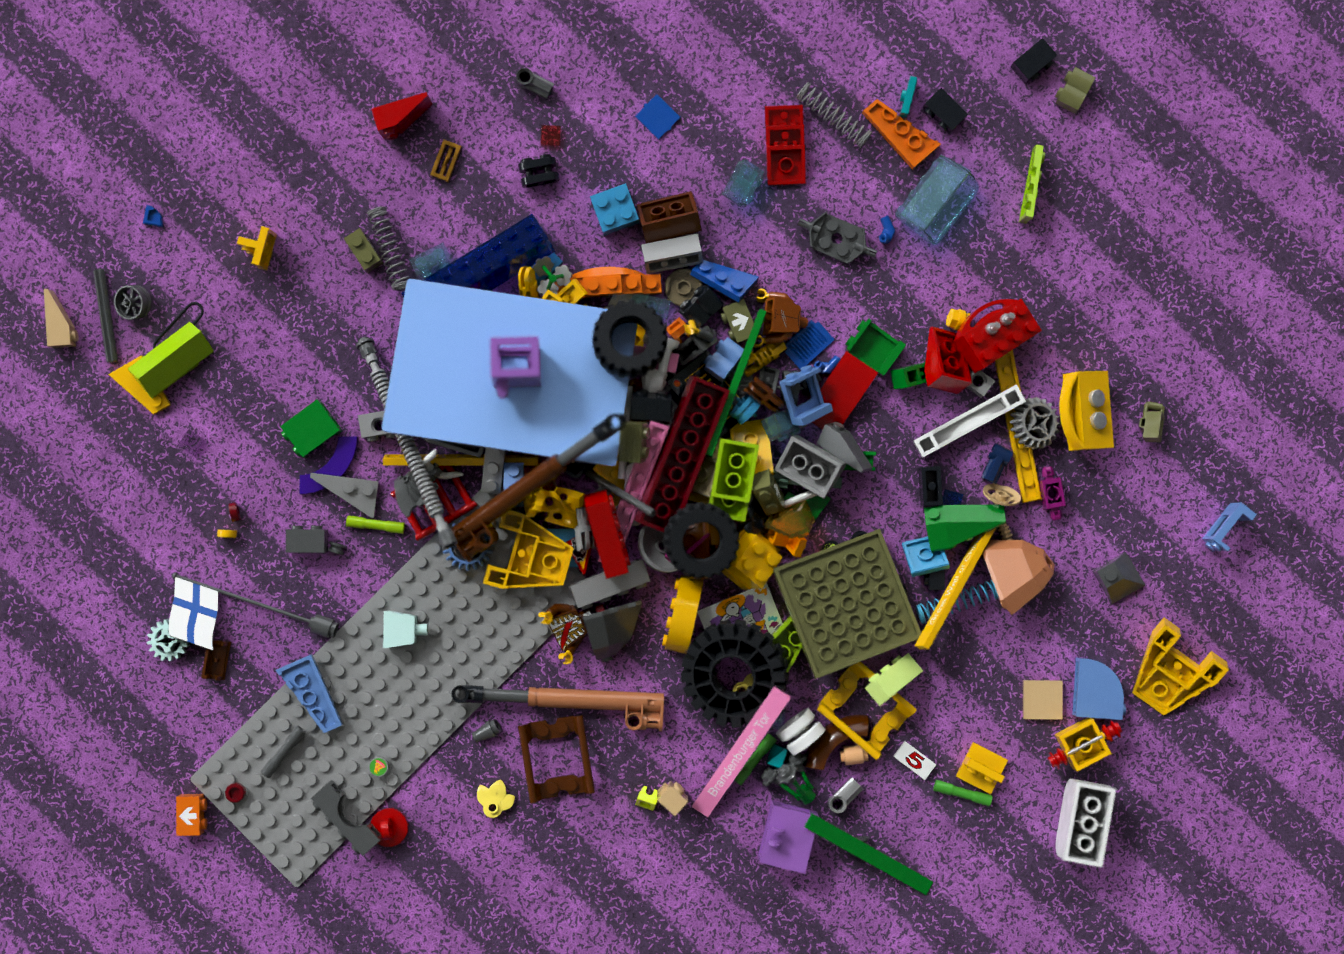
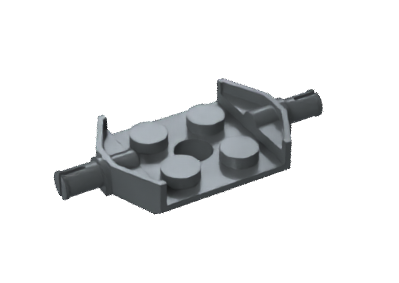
[797,211,877,264]

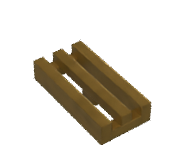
[430,139,462,183]

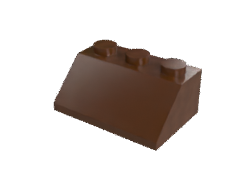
[636,191,702,244]

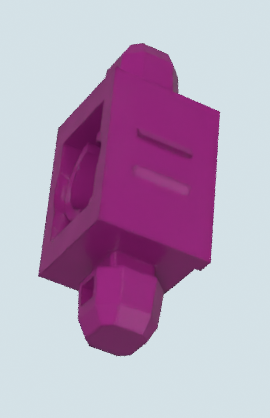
[1038,466,1066,521]

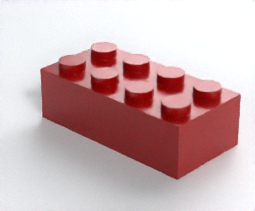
[584,490,631,579]

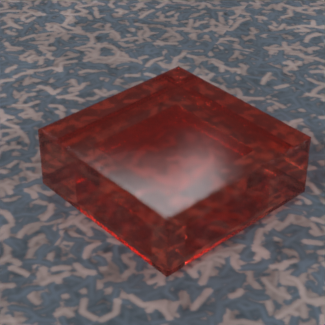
[541,125,561,146]

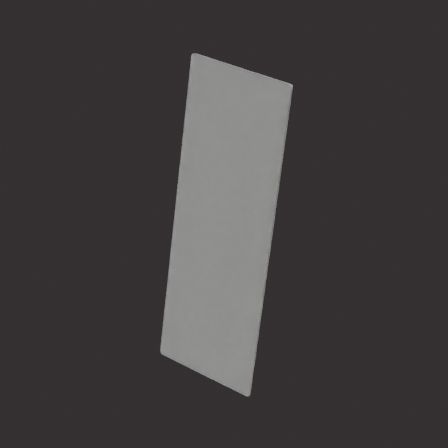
[191,489,586,887]

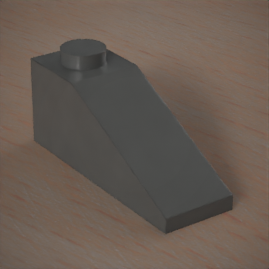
[817,422,873,473]

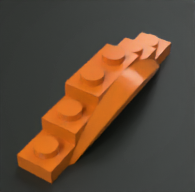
[555,267,662,298]

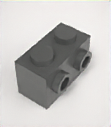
[286,526,328,553]

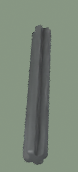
[93,269,118,363]

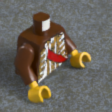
[539,603,591,664]

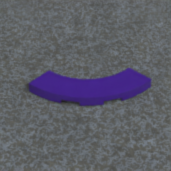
[300,436,358,494]

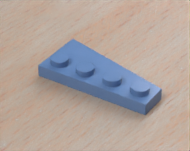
[276,654,343,733]

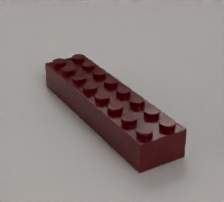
[634,376,730,533]

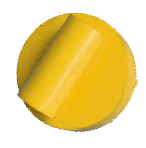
[946,309,971,331]

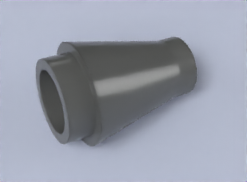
[472,719,502,743]

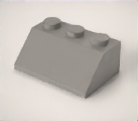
[774,435,847,498]

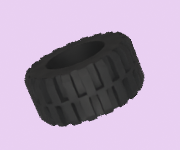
[592,300,668,378]
[663,502,740,579]

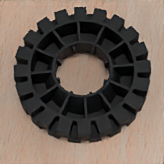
[681,620,789,728]

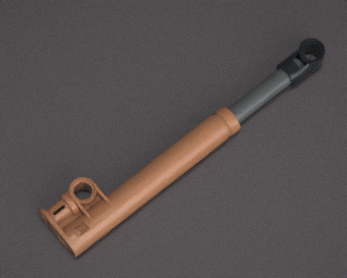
[451,685,664,732]

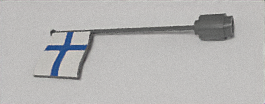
[169,572,339,651]

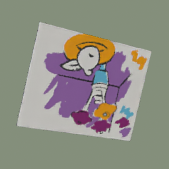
[697,583,782,634]

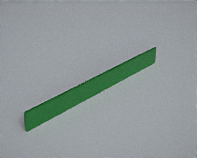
[804,813,933,895]

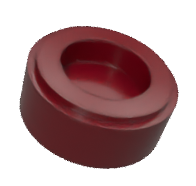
[228,502,240,522]
[225,783,246,803]

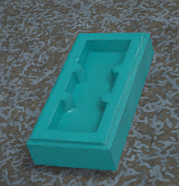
[899,76,918,118]

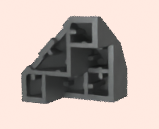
[583,600,642,662]

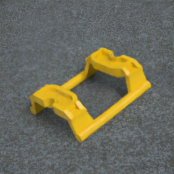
[817,661,917,760]

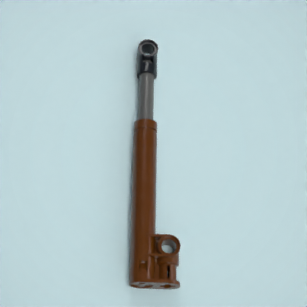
[452,413,627,562]

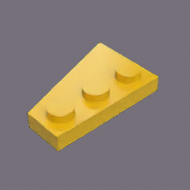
[108,355,171,415]

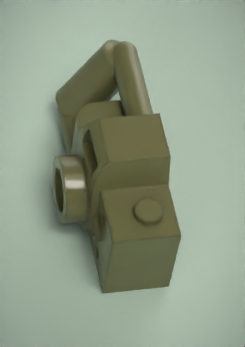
[1139,401,1165,442]

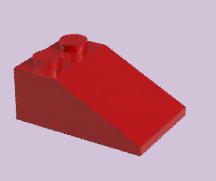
[371,92,433,140]
[924,327,972,394]

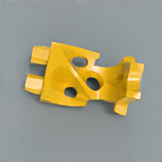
[524,487,585,529]

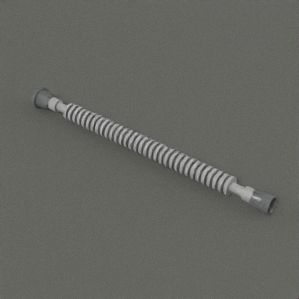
[356,337,458,549]

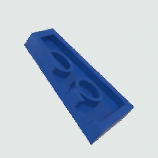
[690,260,759,303]

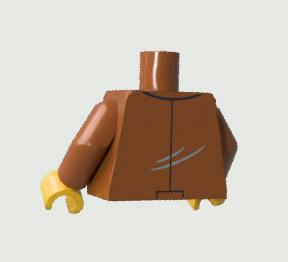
[754,288,808,348]

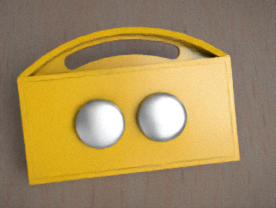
[1058,371,1114,451]

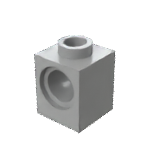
[966,369,995,398]

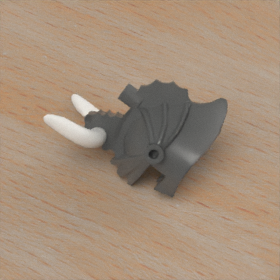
[394,449,464,518]

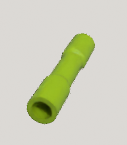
[346,515,405,534]

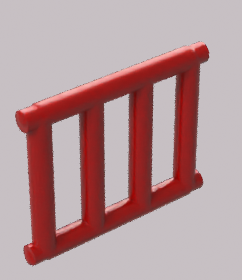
[390,465,478,541]

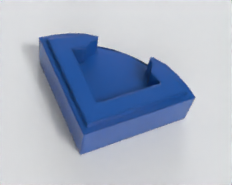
[143,205,163,227]

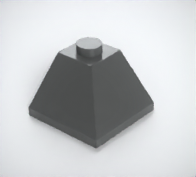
[1092,552,1145,604]

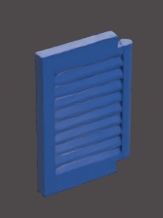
[785,320,835,370]

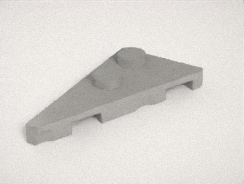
[310,473,378,518]

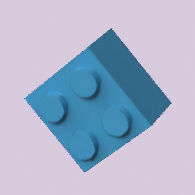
[590,183,639,236]

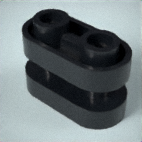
[518,154,560,188]

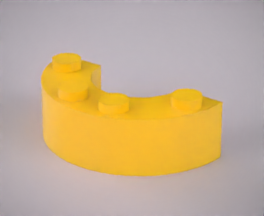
[662,575,703,654]

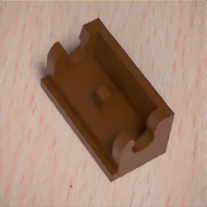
[201,639,232,681]

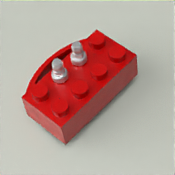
[954,298,1042,373]

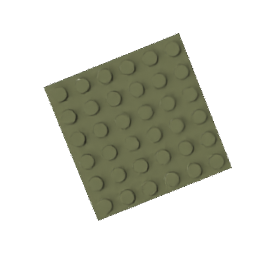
[773,529,921,679]

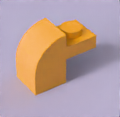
[765,519,807,557]

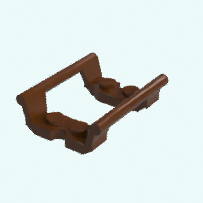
[518,715,595,803]

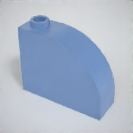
[1072,657,1126,720]

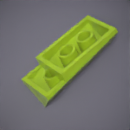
[128,322,214,399]
[709,438,759,522]

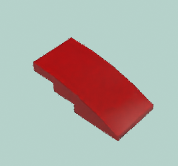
[764,105,806,185]
[811,351,878,430]

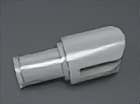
[574,507,596,551]

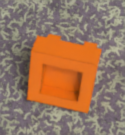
[666,317,690,344]

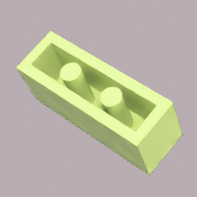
[865,653,923,706]

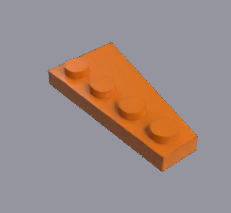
[862,99,941,169]

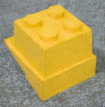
[722,524,783,591]

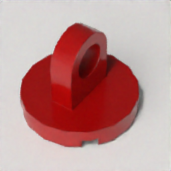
[370,808,409,847]

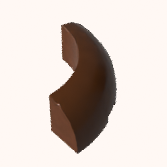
[803,715,868,770]

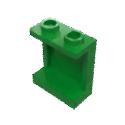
[845,318,906,377]
[280,399,343,458]

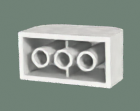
[1056,778,1116,867]

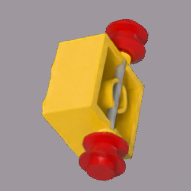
[1048,718,1122,771]

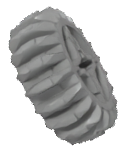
[1009,397,1061,449]

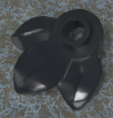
[744,500,771,535]

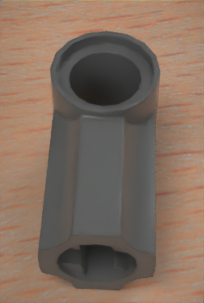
[516,68,554,99]

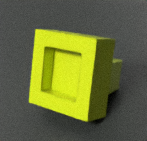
[635,786,658,811]

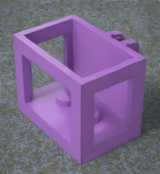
[490,336,541,399]
[758,800,819,874]

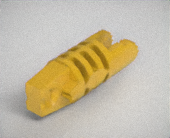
[745,342,787,377]

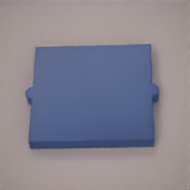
[635,94,681,140]

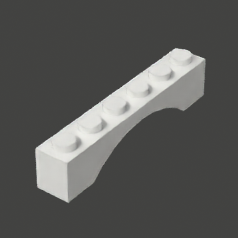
[913,385,1026,458]

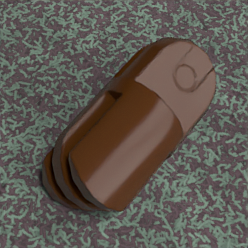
[744,376,784,413]

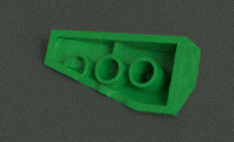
[924,505,1006,552]

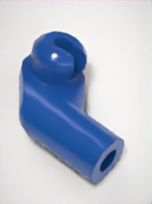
[879,215,895,244]
[814,355,841,374]

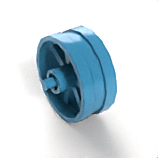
[730,394,761,425]

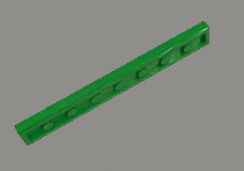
[706,309,767,457]

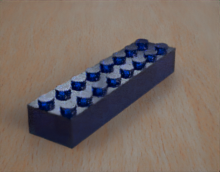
[401,214,556,298]

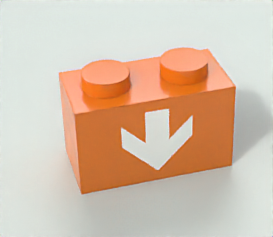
[176,794,207,836]

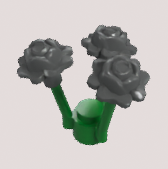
[761,753,816,805]

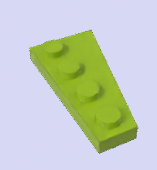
[1019,145,1045,224]

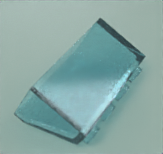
[895,155,979,245]

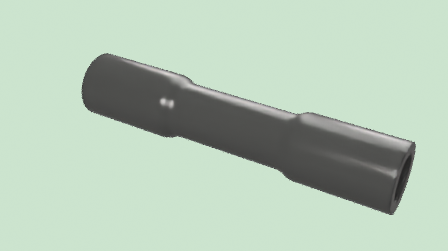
[260,725,306,778]

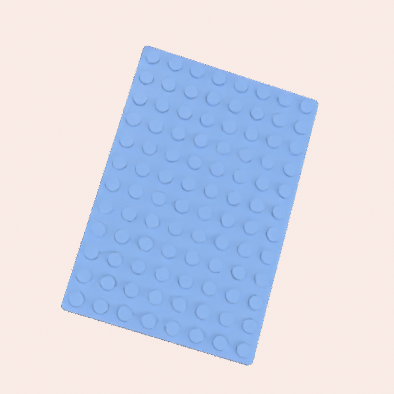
[382,279,637,466]

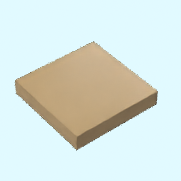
[1023,680,1063,719]

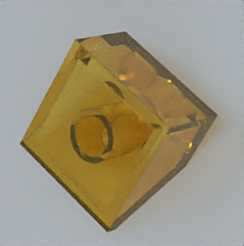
[765,500,815,538]

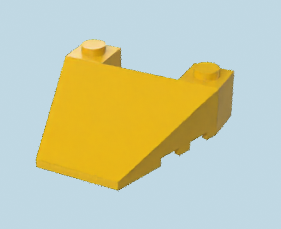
[483,510,574,589]
[1132,617,1229,715]

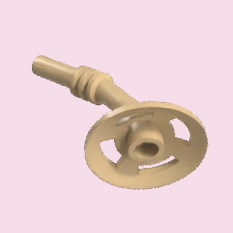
[983,484,1021,540]

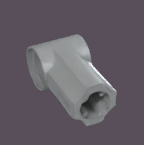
[827,777,863,813]

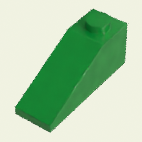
[890,362,927,389]

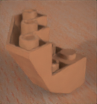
[982,540,1055,615]

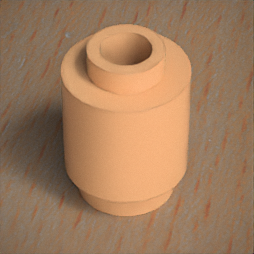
[839,745,868,766]

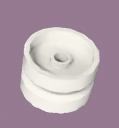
[776,708,826,756]

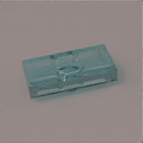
[632,294,671,319]

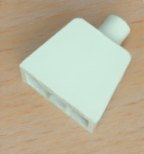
[383,610,428,648]

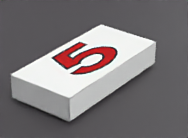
[894,741,936,780]

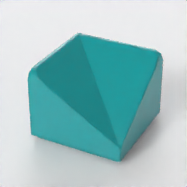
[766,744,788,768]

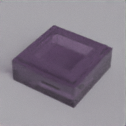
[178,429,206,456]

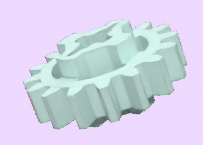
[147,619,190,661]

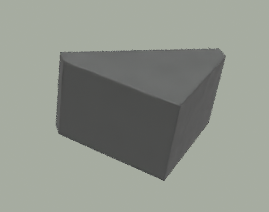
[758,366,780,394]

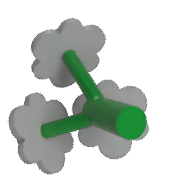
[532,256,572,296]

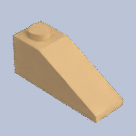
[44,289,78,348]

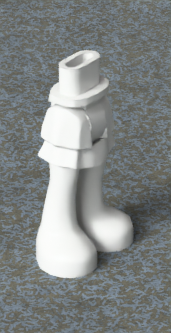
[641,334,680,392]

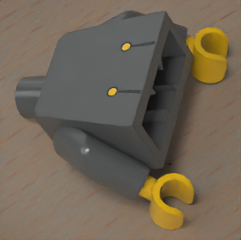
[672,320,718,366]

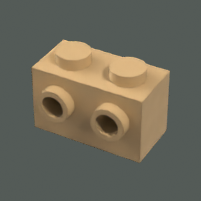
[657,781,688,816]

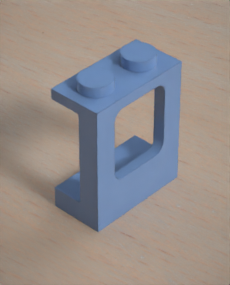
[779,365,833,426]
[1202,502,1257,552]

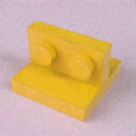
[237,226,277,271]
[956,742,1008,794]

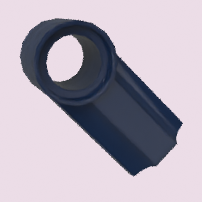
[981,443,1013,484]

